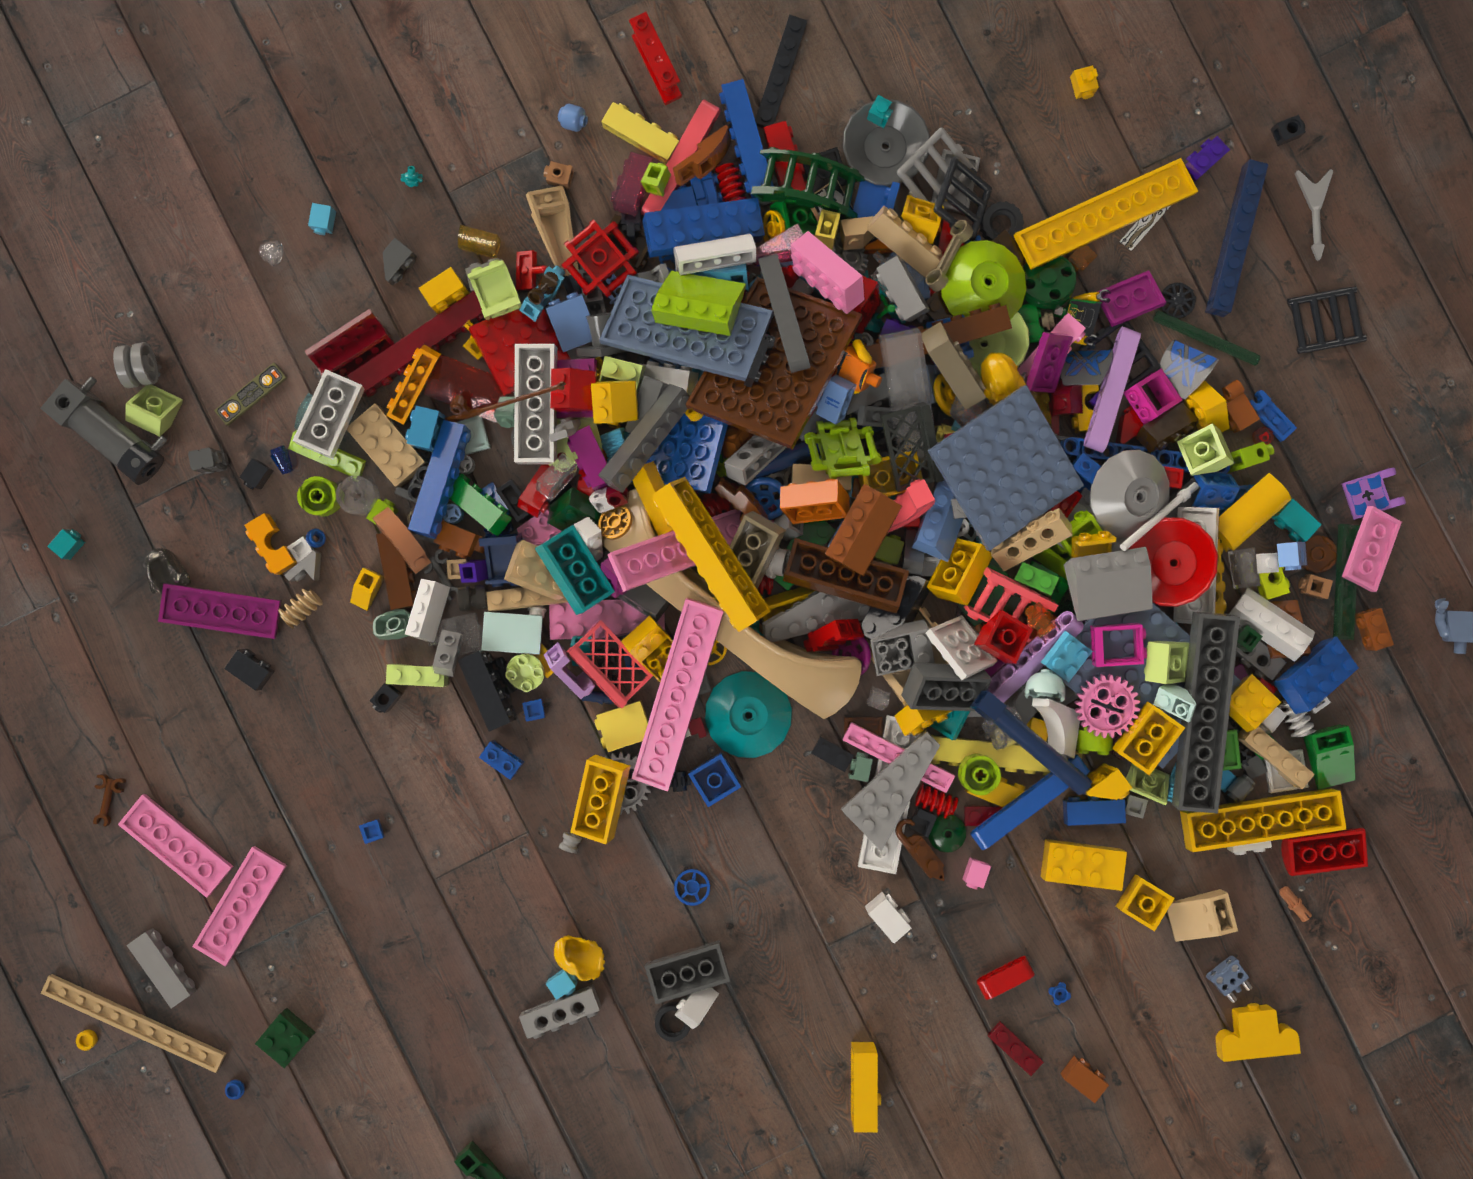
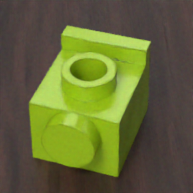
[641,162,671,196]

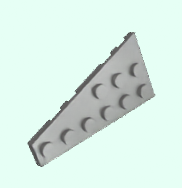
[762,591,871,642]
[841,730,940,851]

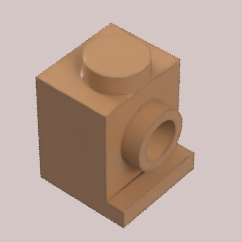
[544,161,575,190]
[1298,574,1333,599]

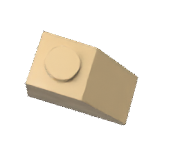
[840,216,874,250]

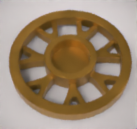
[598,505,632,540]

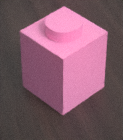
[962,857,991,889]

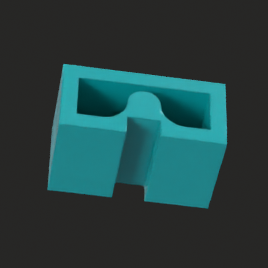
[1271,499,1322,542]

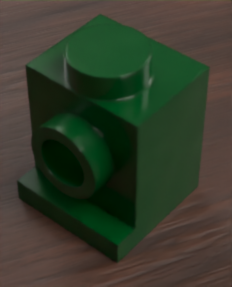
[1237,625,1263,652]

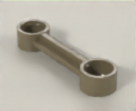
[925,220,973,292]

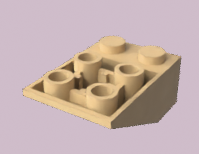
[1167,889,1238,942]

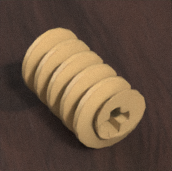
[278,589,323,629]

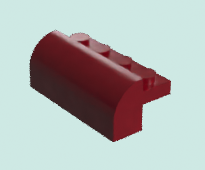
[305,309,395,378]

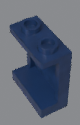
[479,533,523,587]

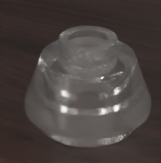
[259,240,283,266]

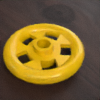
[933,373,964,417]

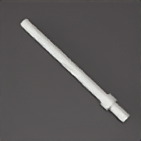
[1120,482,1199,551]

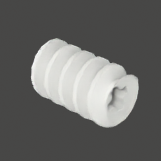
[1279,699,1316,737]

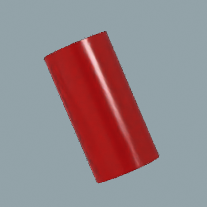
[1281,828,1368,876]

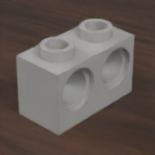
[432,630,463,677]

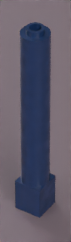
[754,419,883,479]
[970,691,1092,795]

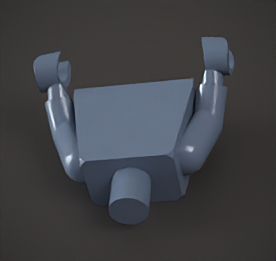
[1435,598,1473,654]

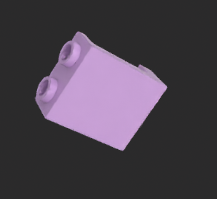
[544,642,595,699]

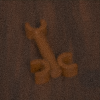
[93,774,126,827]

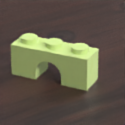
[386,664,449,687]

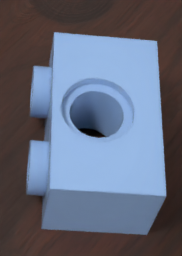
[1277,542,1307,571]

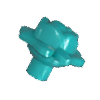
[401,166,423,187]

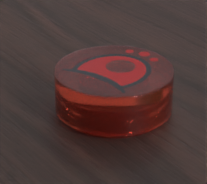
[1252,427,1274,445]

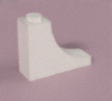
[1032,698,1081,759]

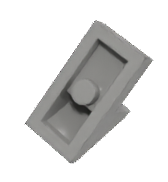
[284,550,321,582]

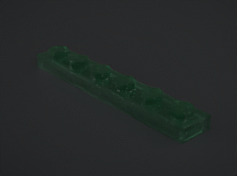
[1333,524,1360,640]

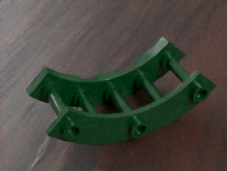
[751,147,865,222]

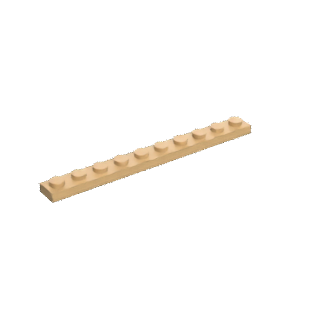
[41,974,226,1073]

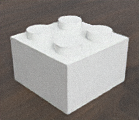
[865,892,912,943]

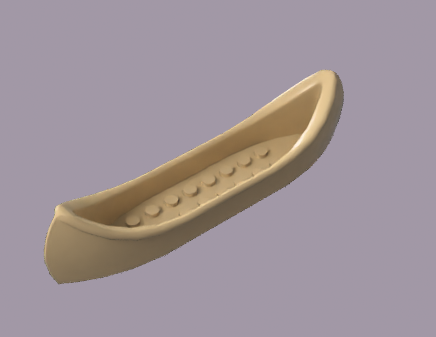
[597,489,862,719]

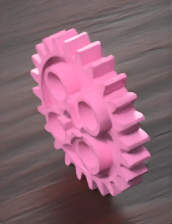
[1074,674,1140,738]

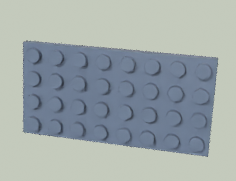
[599,275,774,381]

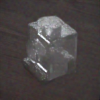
[866,686,891,711]

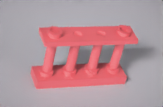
[964,567,1059,645]

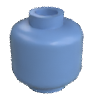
[558,104,588,132]

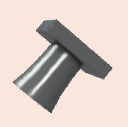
[576,313,627,357]

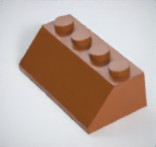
[825,484,902,576]

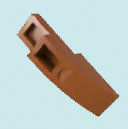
[673,125,731,186]
[714,477,769,521]

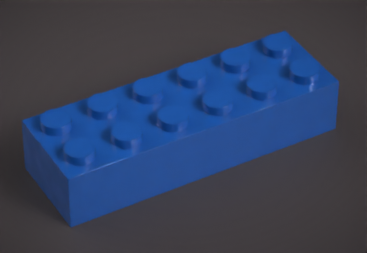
[642,198,765,258]

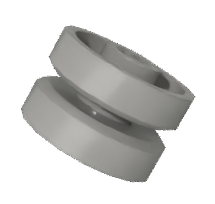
[113,342,158,388]

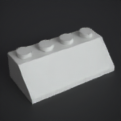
[1229,588,1315,662]

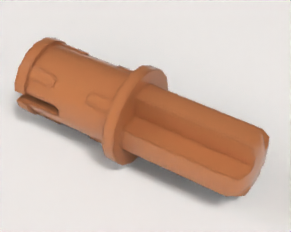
[1279,886,1312,922]

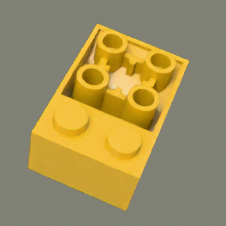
[621,615,673,682]

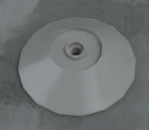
[1090,450,1170,539]

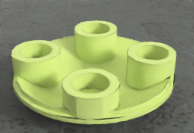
[505,654,544,692]

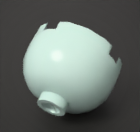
[1025,669,1065,702]

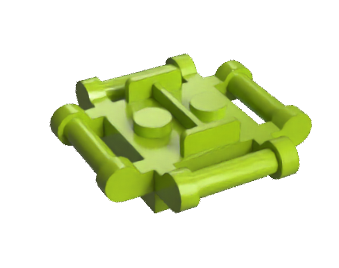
[804,417,882,479]

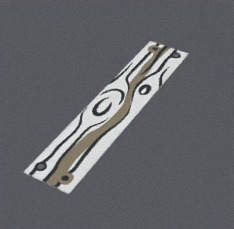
[1120,206,1170,251]

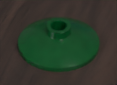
[928,814,966,852]

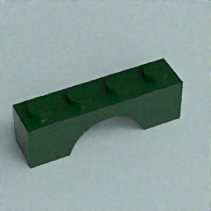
[454,1141,507,1179]

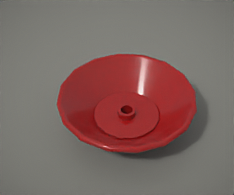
[1129,517,1218,607]

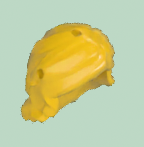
[981,352,1026,405]
[554,935,605,981]

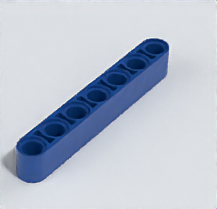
[970,754,1090,850]

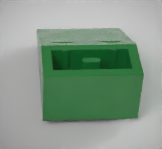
[1303,724,1355,790]

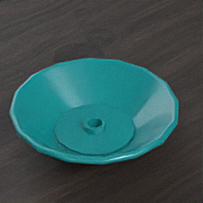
[705,671,792,758]

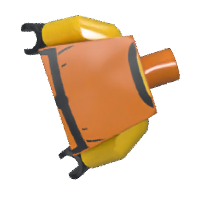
[834,332,882,394]

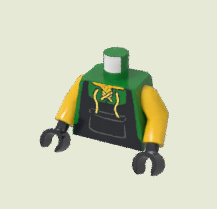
[1053,289,1111,349]

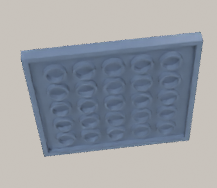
[927,385,1084,551]

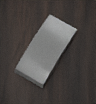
[549,417,581,442]

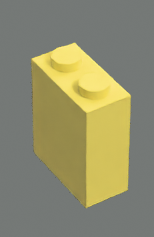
[594,700,648,752]

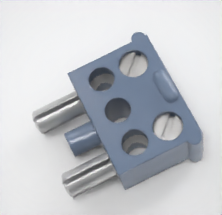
[1206,955,1252,1003]

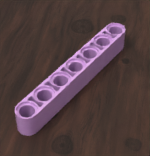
[1083,326,1141,453]
[987,611,1084,703]

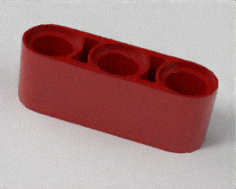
[976,956,1035,1000]

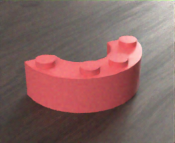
[888,479,935,533]

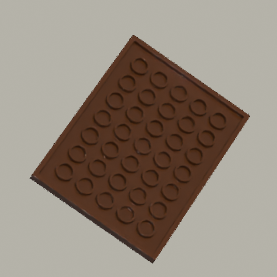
[685,277,863,450]

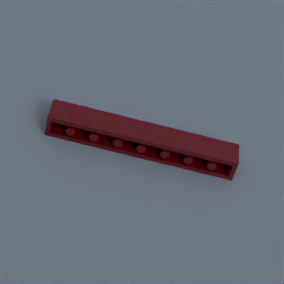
[347,291,486,397]

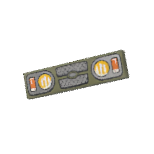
[214,363,287,426]

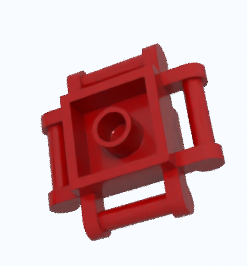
[561,219,639,298]

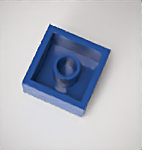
[688,752,741,807]

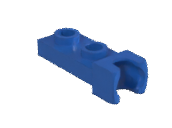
[1249,390,1297,442]

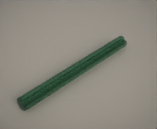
[1153,311,1261,366]

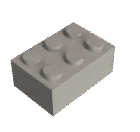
[876,256,931,322]

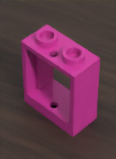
[1123,368,1182,425]
[1090,623,1147,667]

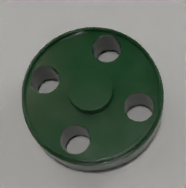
[1023,256,1076,310]

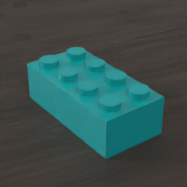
[535,525,615,615]

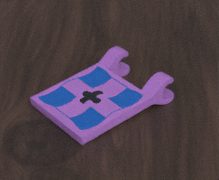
[1342,467,1406,520]

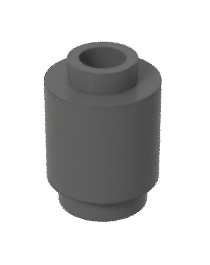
[1226,774,1256,803]

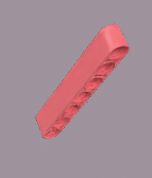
[641,99,721,216]

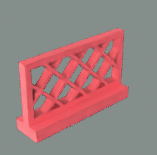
[566,620,653,709]

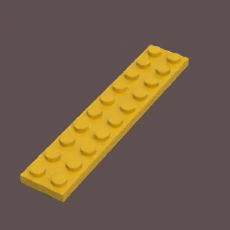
[1014,158,1198,270]

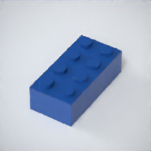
[1273,636,1359,714]

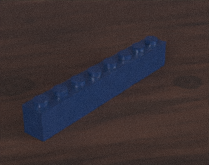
[1205,159,1268,317]

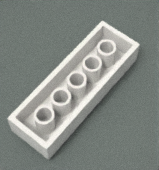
[514,344,558,464]

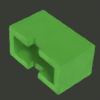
[1014,562,1059,598]

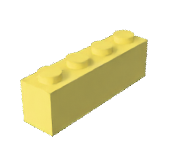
[601,102,679,164]

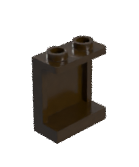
[608,214,649,273]

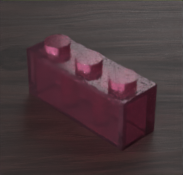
[611,152,653,216]

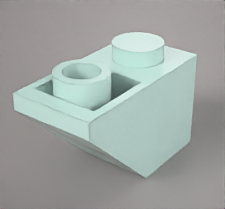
[1153,683,1196,722]

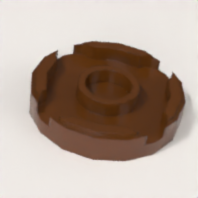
[1301,535,1337,573]

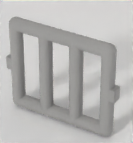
[897,127,975,203]

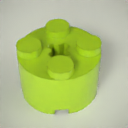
[297,476,342,517]
[1076,722,1113,755]
[958,754,1001,795]

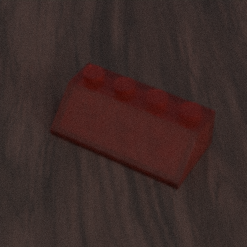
[424,355,509,423]

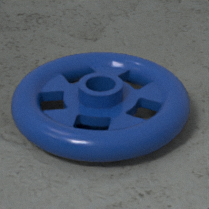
[745,477,783,520]

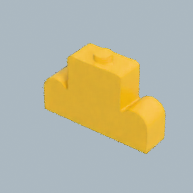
[1216,1003,1301,1062]

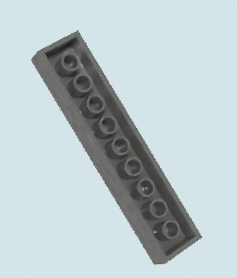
[1172,612,1240,814]

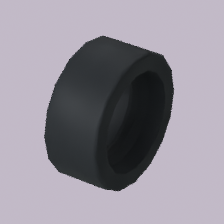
[655,1002,691,1042]

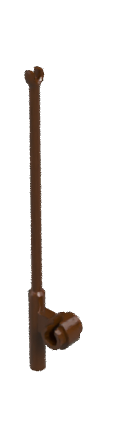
[445,381,566,423]

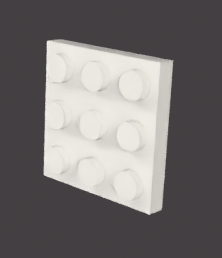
[925,615,998,680]

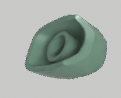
[373,609,411,640]

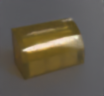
[458,225,501,258]

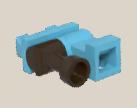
[520,265,565,321]

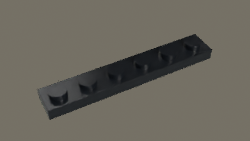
[755,14,808,128]

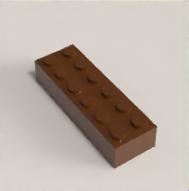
[783,538,909,613]

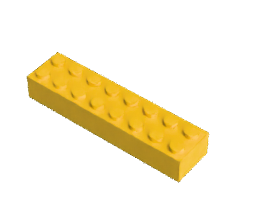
[651,477,771,632]
[1180,788,1347,852]

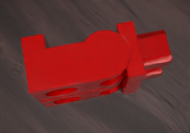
[804,619,864,652]

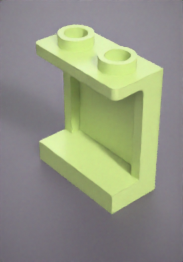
[467,260,522,320]

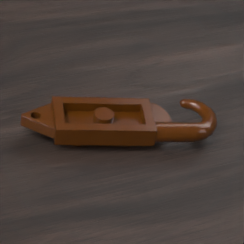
[895,819,945,881]

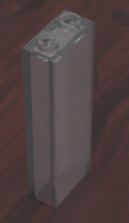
[879,328,936,453]

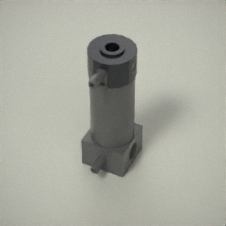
[40,377,167,485]

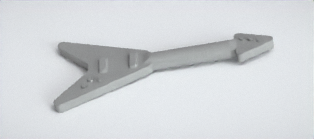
[1295,169,1333,261]

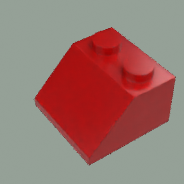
[550,368,597,412]
[974,610,1033,664]

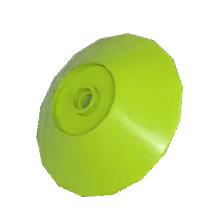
[941,240,1026,320]

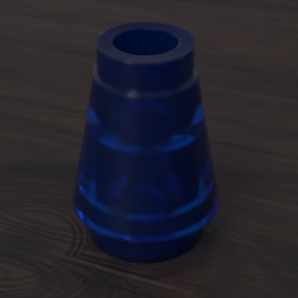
[270,445,293,475]

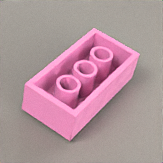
[790,231,864,314]

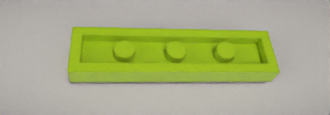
[288,430,366,480]

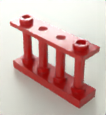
[629,12,682,105]

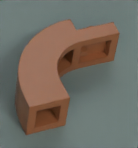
[372,507,431,574]

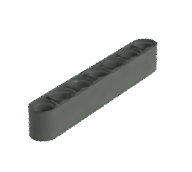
[758,253,811,373]

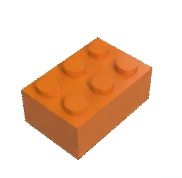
[780,479,850,524]

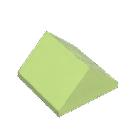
[1126,763,1170,805]

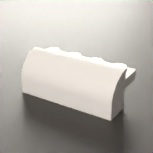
[673,234,756,275]

